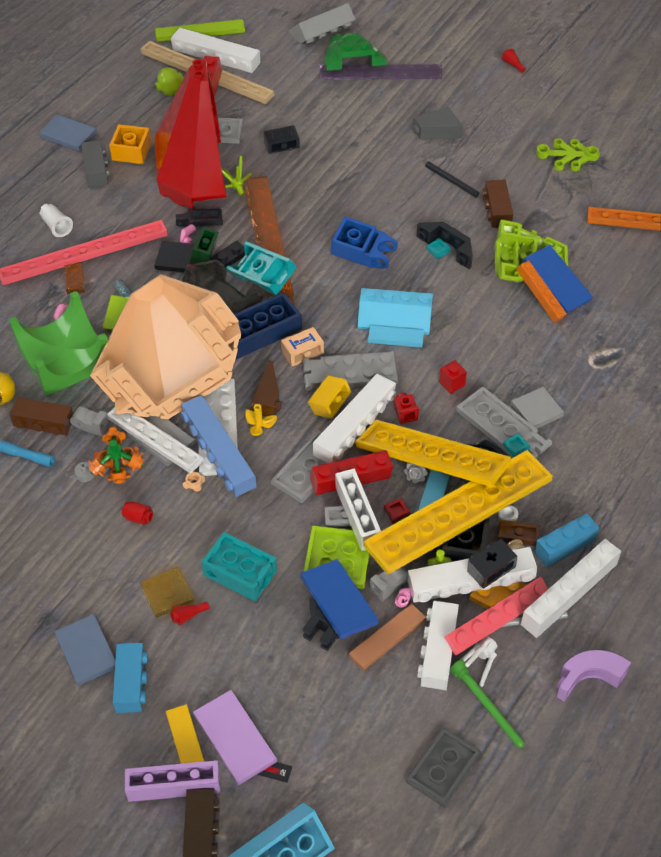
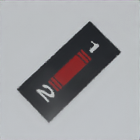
[257,762,293,783]

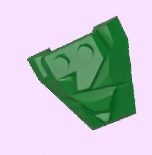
[324,33,387,71]

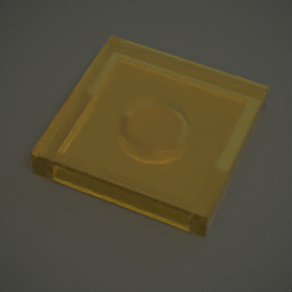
[140,567,194,618]

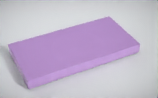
[193,690,277,786]

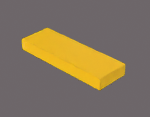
[166,704,204,764]

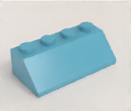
[358,288,433,335]
[228,803,335,857]

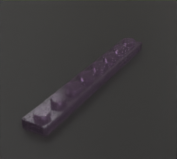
[320,64,442,79]

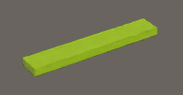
[155,19,245,42]

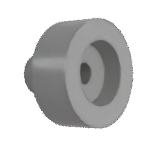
[74,462,95,482]

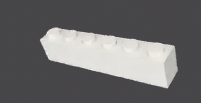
[171,28,261,73]
[313,374,396,463]
[521,539,621,638]
[408,547,537,603]

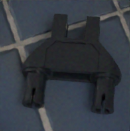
[303,596,354,651]

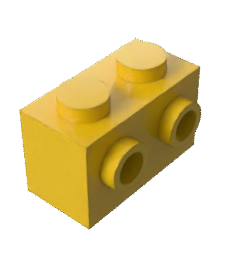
[308,375,352,419]

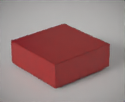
[384,498,411,524]

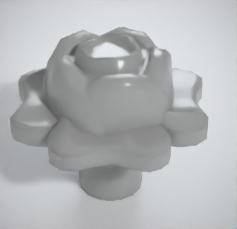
[404,463,428,484]

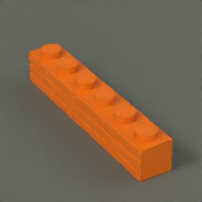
[517,261,567,323]

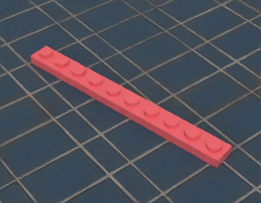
[0,220,168,285]

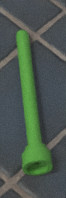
[450,659,525,748]

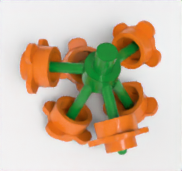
[88,427,145,484]

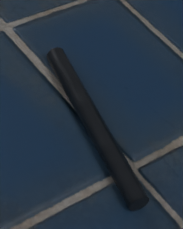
[425,161,480,198]

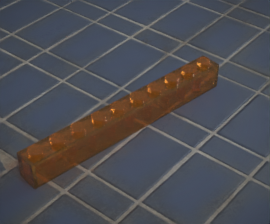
[245,176,295,306]

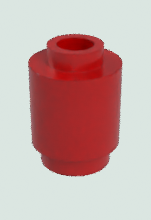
[122,501,153,525]

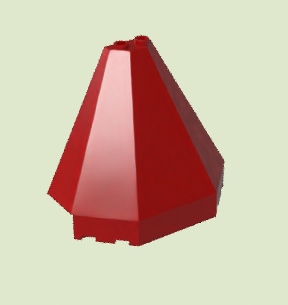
[155,59,227,210]

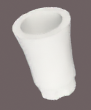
[39,203,73,237]

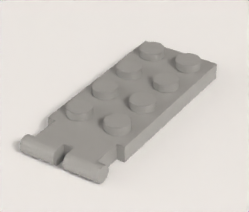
[302,351,398,391]
[456,387,553,458]

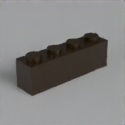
[182,789,220,857]

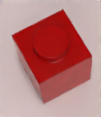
[439,360,467,394]

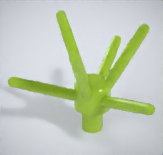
[221,155,252,195]

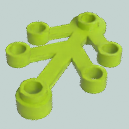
[536,138,600,172]

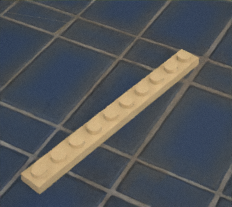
[141,41,274,104]

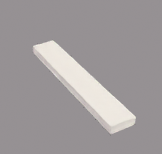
[107,408,204,474]

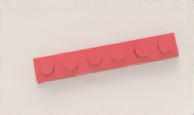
[444,577,549,656]

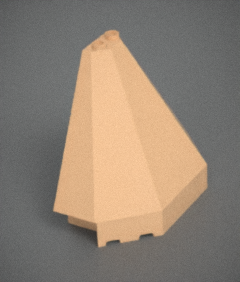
[90,274,241,419]

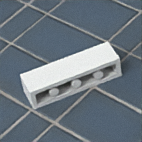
[335,469,381,551]
[417,601,459,690]

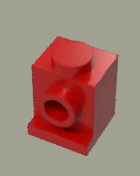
[394,393,419,424]

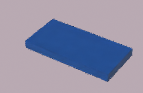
[522,245,593,314]
[300,559,379,639]

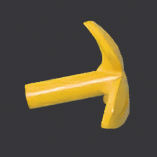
[245,404,277,436]

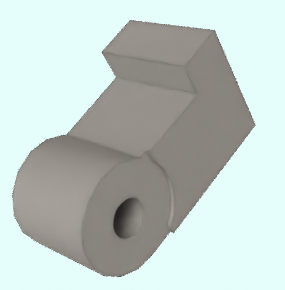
[70,406,110,437]
[370,566,408,602]

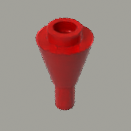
[502,48,526,73]
[170,602,210,626]

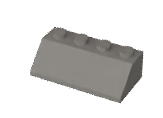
[288,3,355,44]

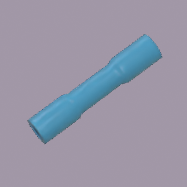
[0,440,55,467]

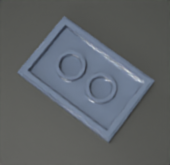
[39,114,97,151]
[54,614,115,686]

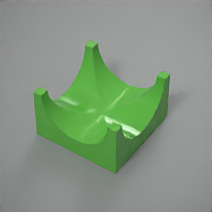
[9,291,108,396]

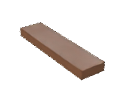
[349,604,426,671]

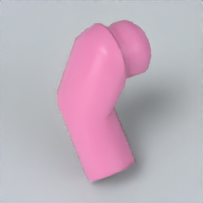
[180,224,196,244]
[54,303,68,320]
[395,587,412,608]

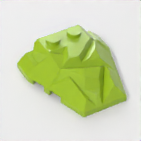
[494,220,568,282]

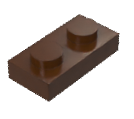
[498,520,540,546]

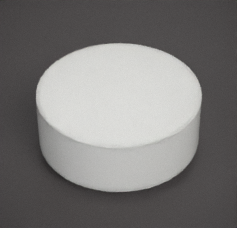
[498,505,518,522]

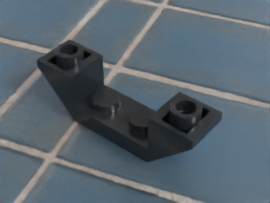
[417,222,473,269]

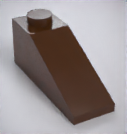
[251,360,282,417]

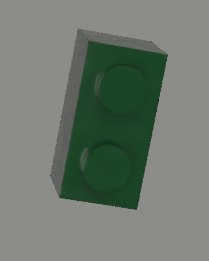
[190,227,219,269]

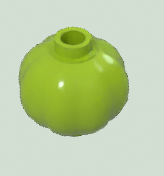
[155,67,183,96]

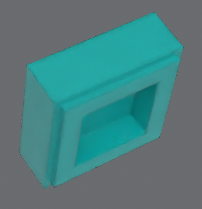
[426,238,451,259]
[503,433,531,458]

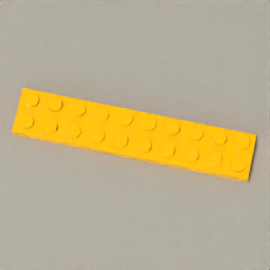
[363,450,553,575]

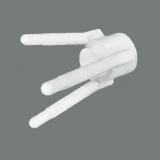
[460,636,497,687]

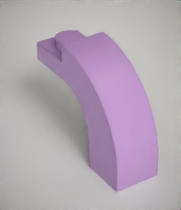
[557,650,631,702]

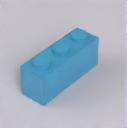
[535,513,599,568]
[113,643,149,713]

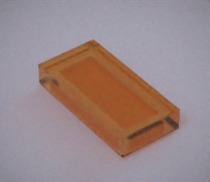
[65,263,85,294]

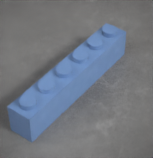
[180,395,257,498]

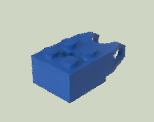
[331,216,398,268]

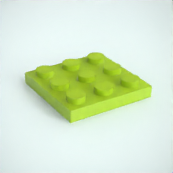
[304,526,370,589]

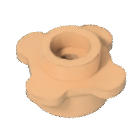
[183,472,205,492]

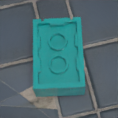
[201,532,277,602]

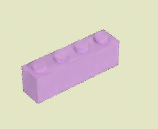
[125,761,221,802]

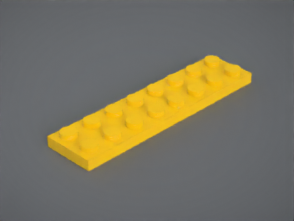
[355,419,511,487]

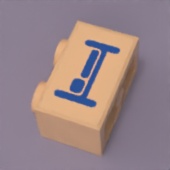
[281,327,324,367]

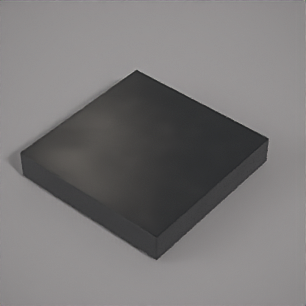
[154,241,195,273]

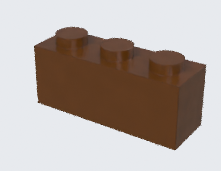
[482,180,513,228]
[9,397,73,436]

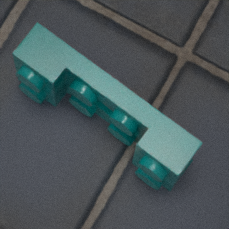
[226,241,297,295]

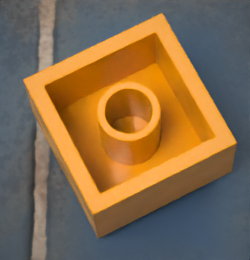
[109,124,152,164]

